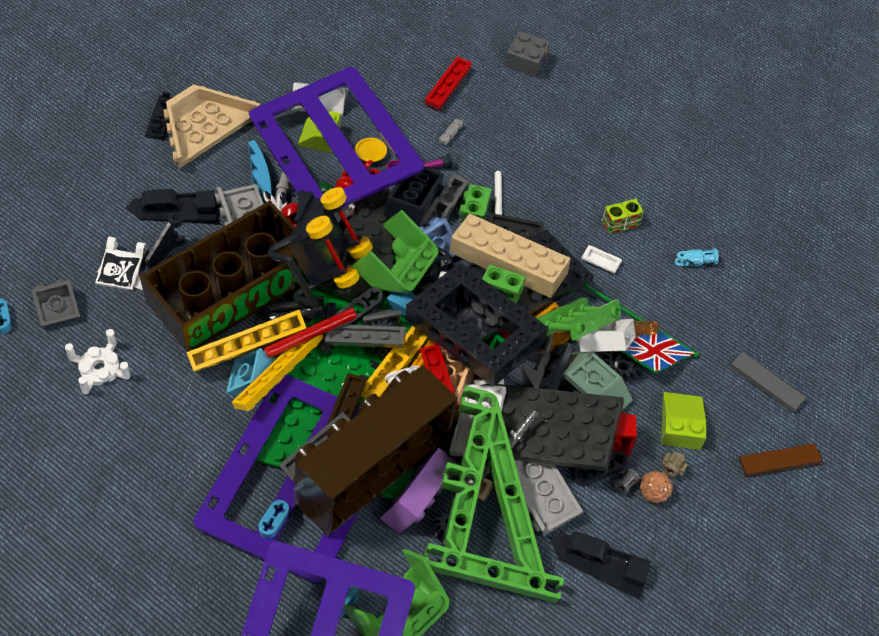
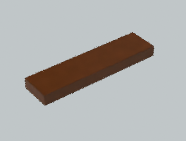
[739,443,822,477]

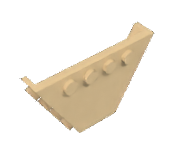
[163,84,261,169]

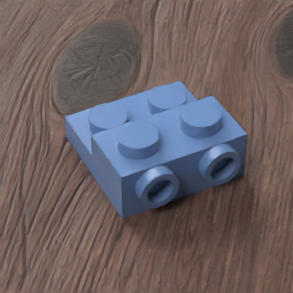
[419,217,455,263]

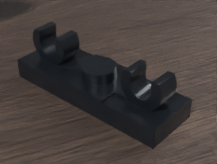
[145,92,173,141]

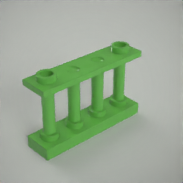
[537,297,621,341]

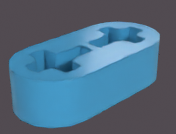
[0,298,12,334]
[258,500,289,539]

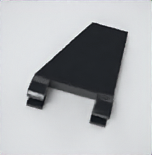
[146,212,186,270]

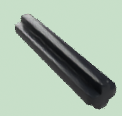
[321,302,337,355]

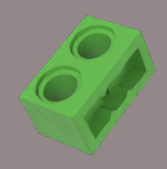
[459,184,491,223]
[482,264,526,304]

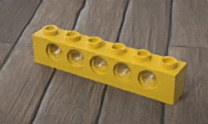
[187,310,307,372]

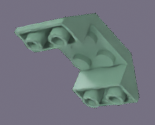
[560,350,633,409]

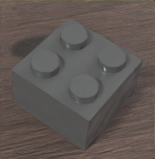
[505,31,550,77]

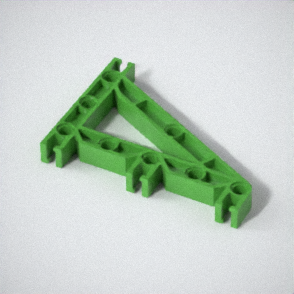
[424,386,564,603]

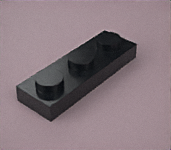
[539,343,573,390]

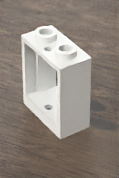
[577,319,636,352]

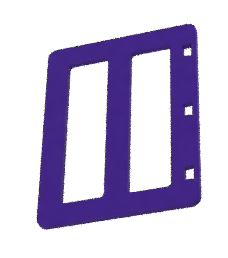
[249,67,424,208]
[193,374,360,584]
[241,541,415,636]

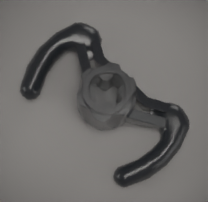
[414,247,453,292]

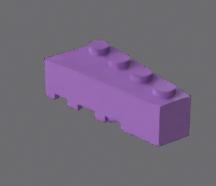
[380,448,457,535]

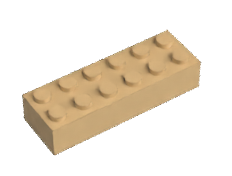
[450,213,571,298]

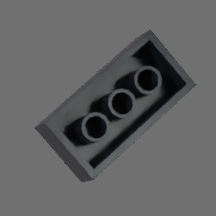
[384,167,444,227]

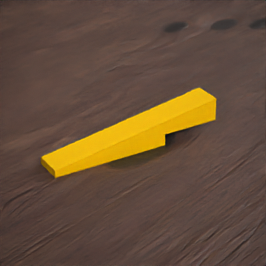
[359,326,429,401]

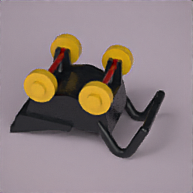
[268,187,373,307]

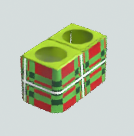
[602,199,644,233]

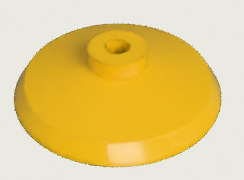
[355,138,387,162]

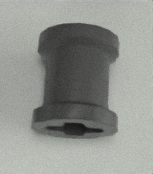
[613,468,641,495]

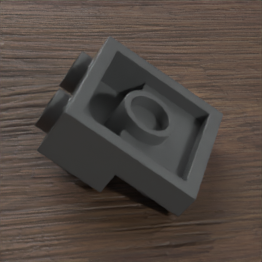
[31,279,80,328]

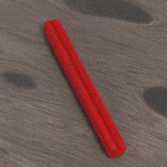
[264,308,357,358]

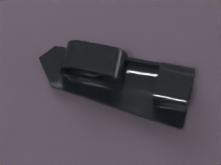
[127,189,216,221]
[551,532,651,598]

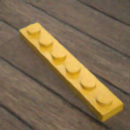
[232,334,324,411]

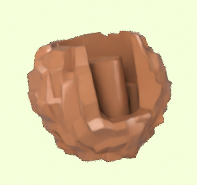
[640,471,673,503]

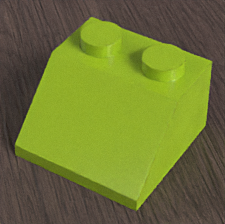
[298,110,341,153]

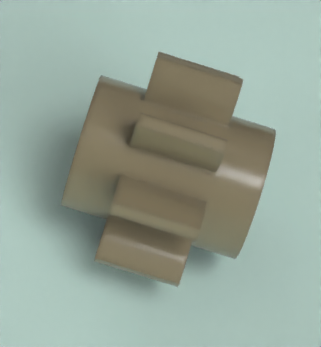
[661,452,688,477]

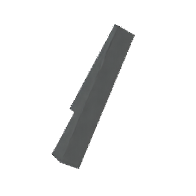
[419,174,469,227]

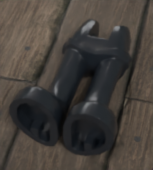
[269,296,325,321]

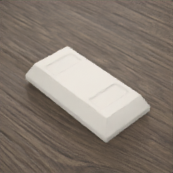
[581,245,622,274]

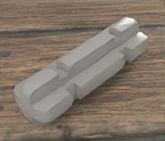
[439,118,463,146]

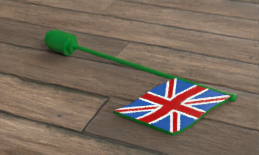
[583,284,699,373]

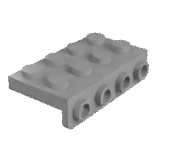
[214,184,263,226]
[514,460,583,536]

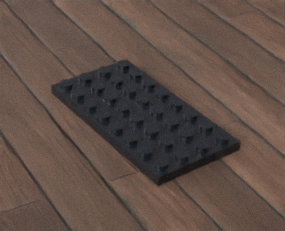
[442,229,594,341]

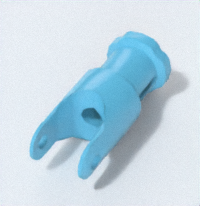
[675,248,719,266]

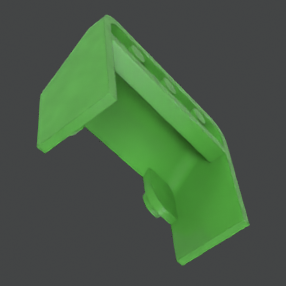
[352,210,438,294]
[344,549,449,636]

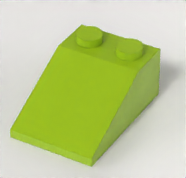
[661,392,706,450]

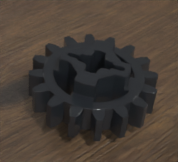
[603,351,645,382]

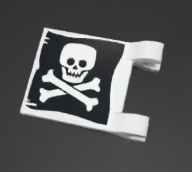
[95,237,147,291]

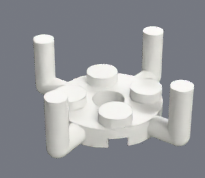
[65,329,130,394]

